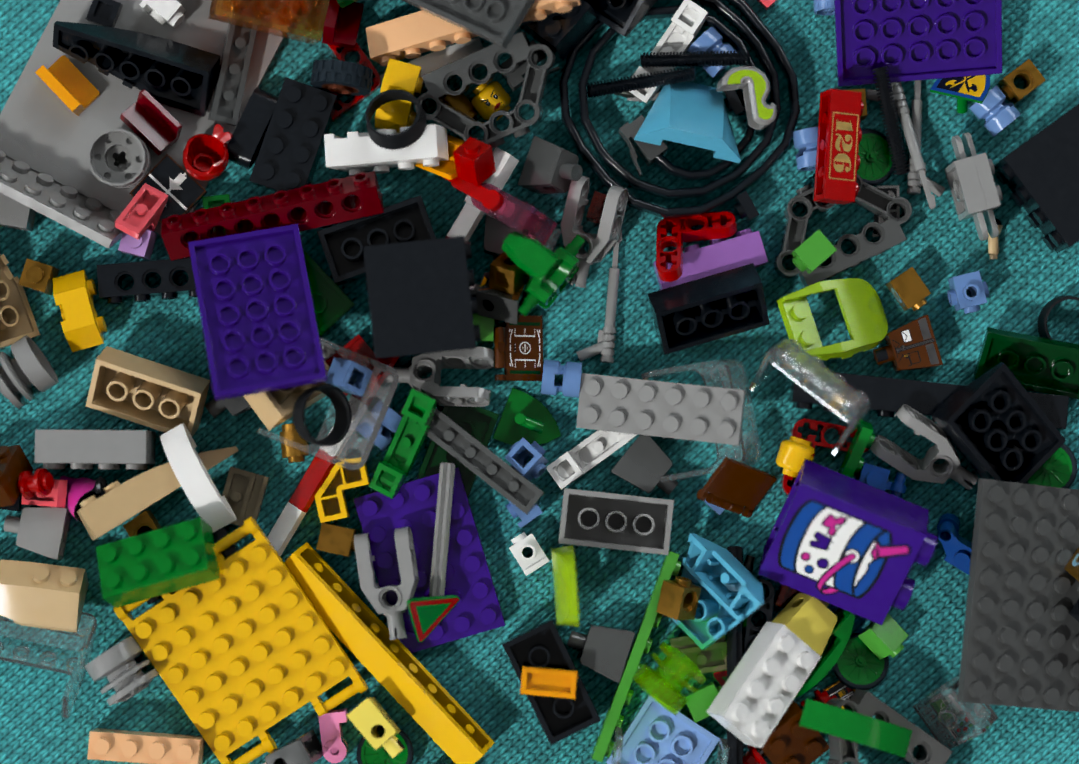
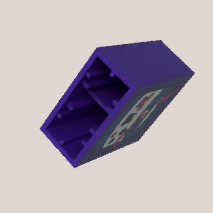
[758,459,938,625]

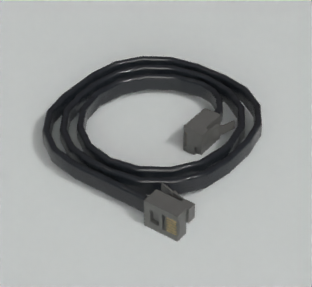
[500,0,800,218]

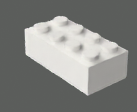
[706,621,821,748]

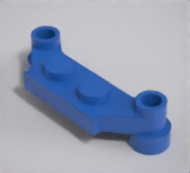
[937,513,972,575]

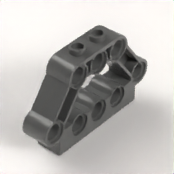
[415,32,556,149]
[774,174,912,287]
[826,689,953,764]

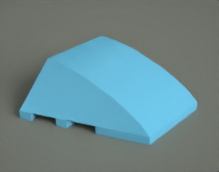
[634,81,741,163]
[671,533,764,650]

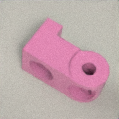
[318,708,349,763]

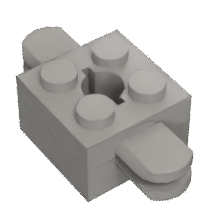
[944,132,1003,241]

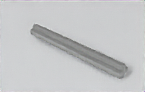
[429,462,455,597]

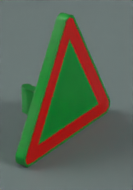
[407,595,460,642]

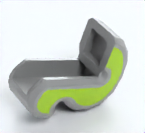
[716,65,777,130]

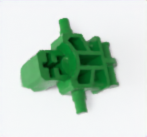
[501,231,585,317]

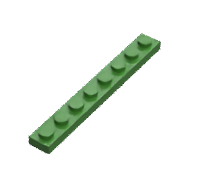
[591,551,682,762]

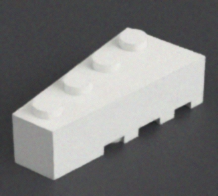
[324,124,449,176]

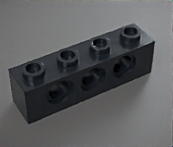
[97,257,197,304]

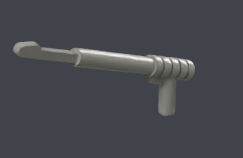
[907,80,945,197]
[866,82,936,210]
[576,229,623,363]

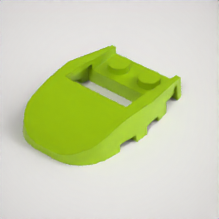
[777,278,888,362]
[551,545,579,627]

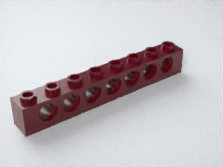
[161,171,384,261]

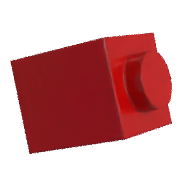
[453,137,496,187]

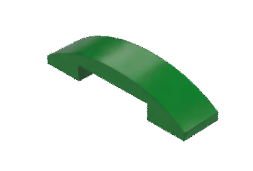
[369,388,437,499]
[794,608,855,699]
[798,698,912,758]

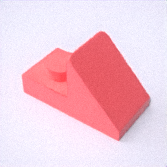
[115,183,168,240]
[21,479,68,508]

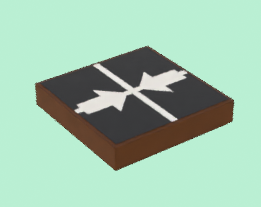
[130,154,207,223]

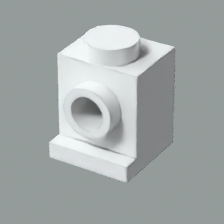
[139,0,186,28]
[509,532,549,576]

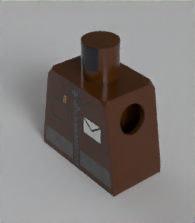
[873,315,943,371]

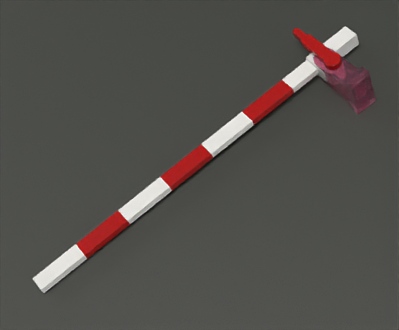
[267,147,557,557]

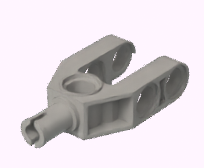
[560,176,629,288]
[385,347,494,407]
[870,404,978,490]
[354,526,419,640]

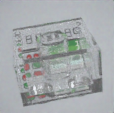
[913,675,998,749]

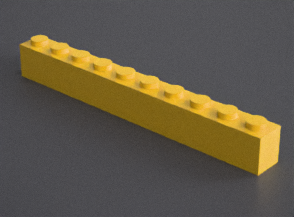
[284,542,495,764]

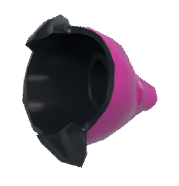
[59,475,108,525]

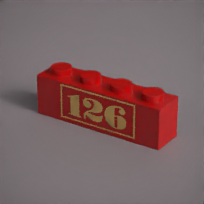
[813,88,864,205]

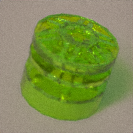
[632,641,707,715]

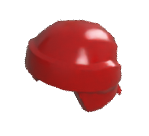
[183,124,232,181]

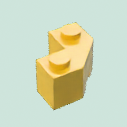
[375,58,424,133]
[52,270,107,352]
[315,457,370,523]

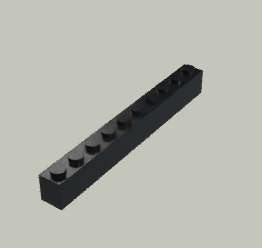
[790,368,1069,430]

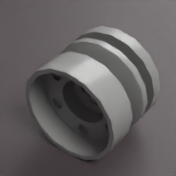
[88,129,152,189]
[0,335,59,409]
[84,636,159,706]

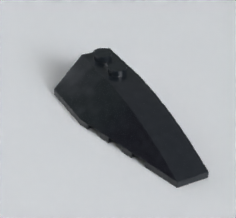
[53,21,221,117]

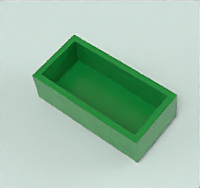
[96,517,220,608]

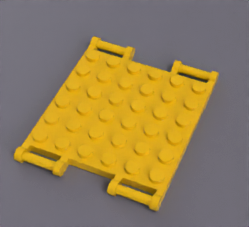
[113,516,368,764]

